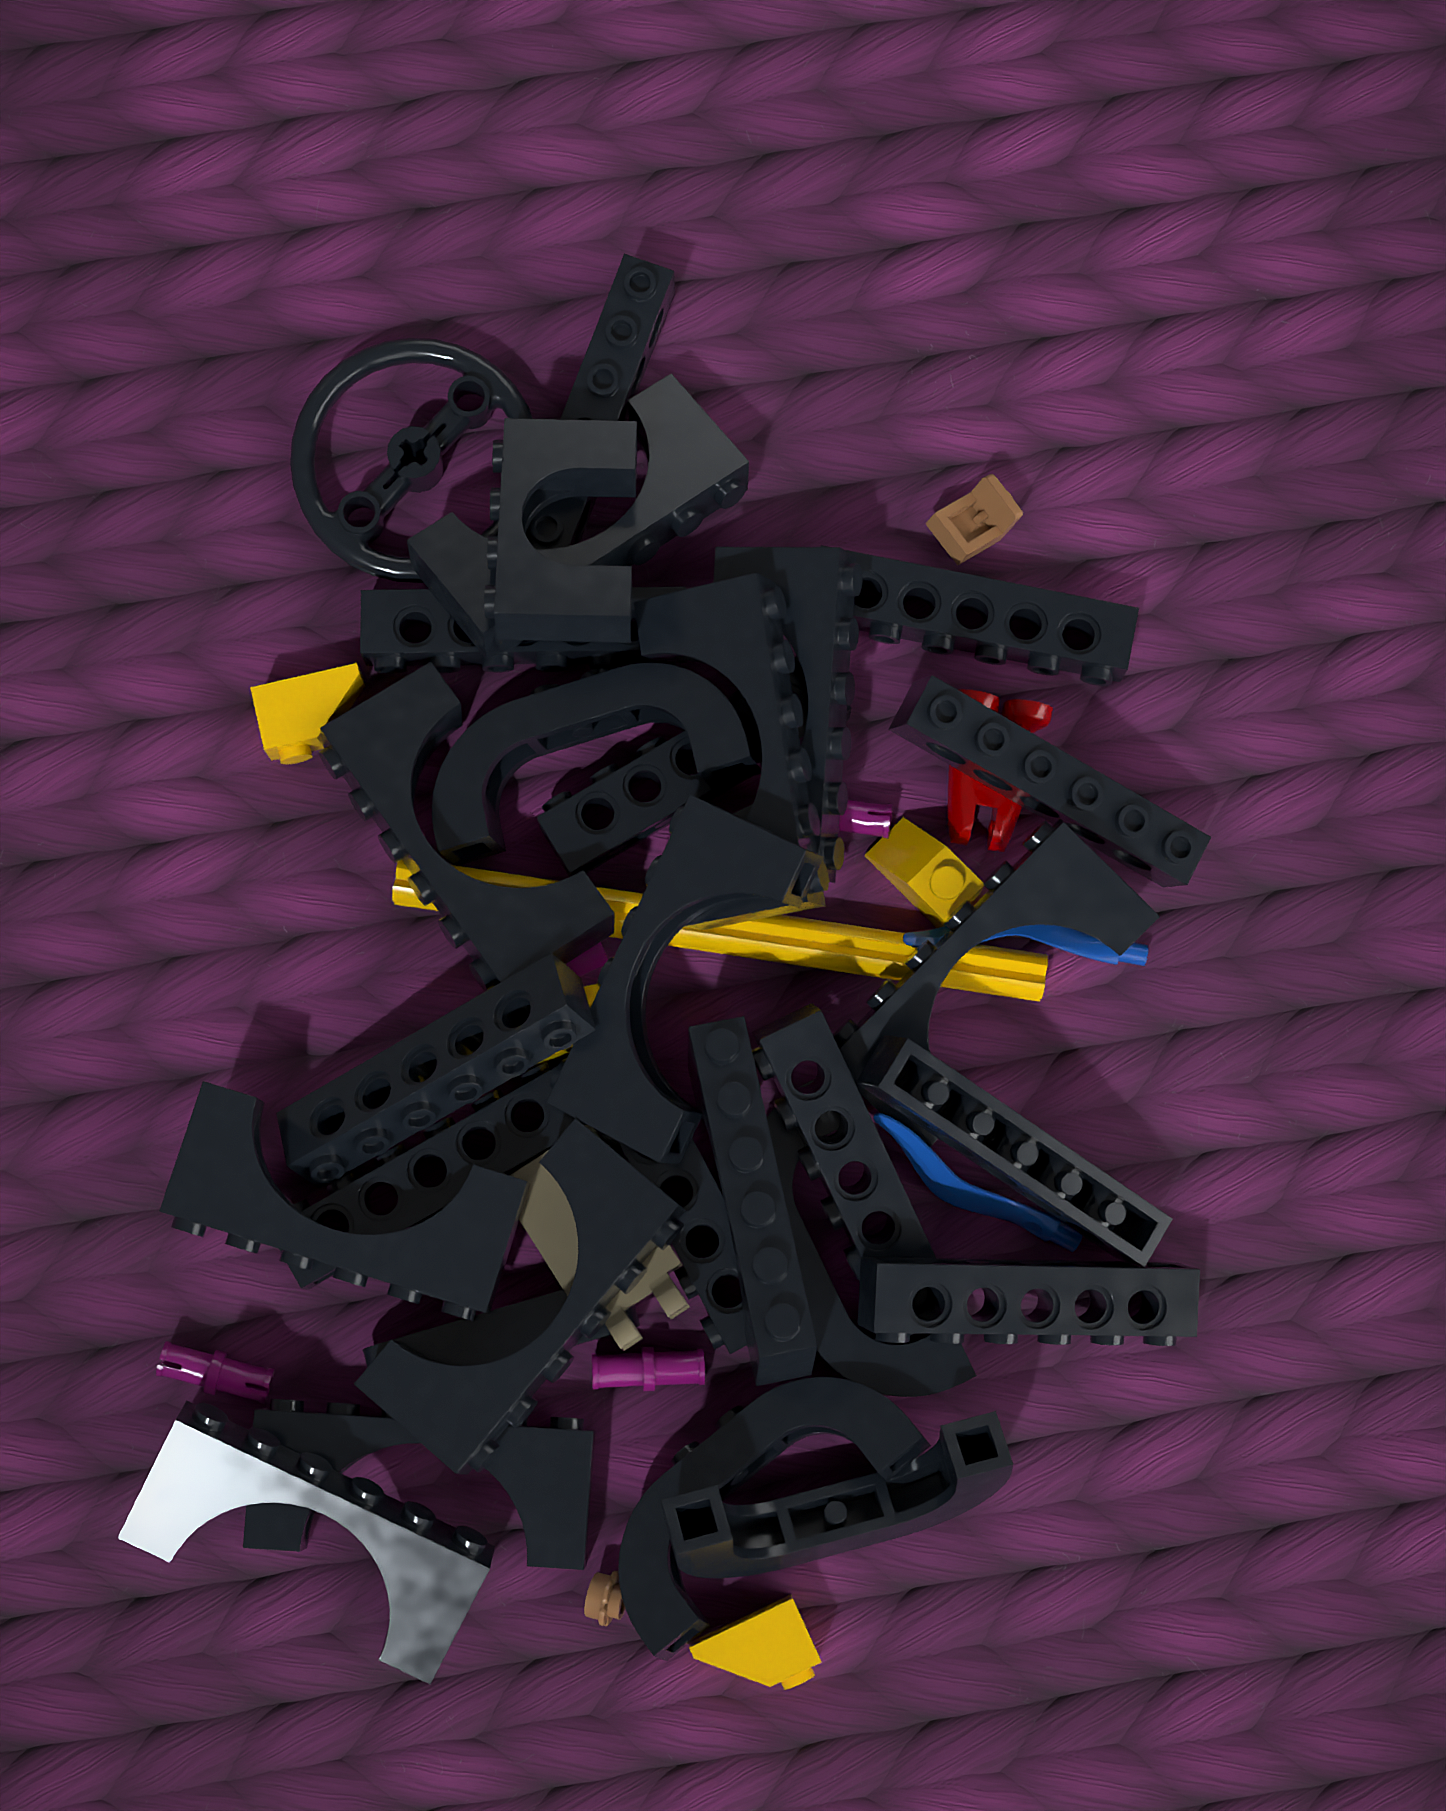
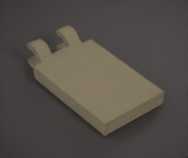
[510,1125,690,1351]

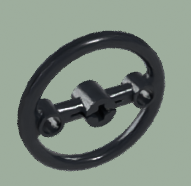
[290,338,533,583]

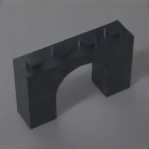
[484,418,637,643]

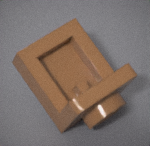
[926,474,1023,566]

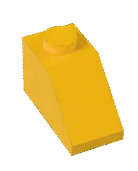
[250,663,365,764]
[865,817,984,928]
[689,1594,821,1690]

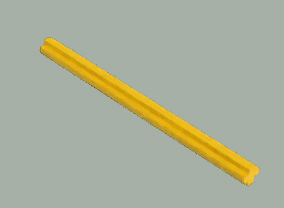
[392,860,1048,1002]

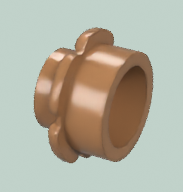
[584,1571,626,1626]

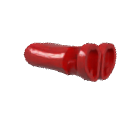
[948,689,1053,852]

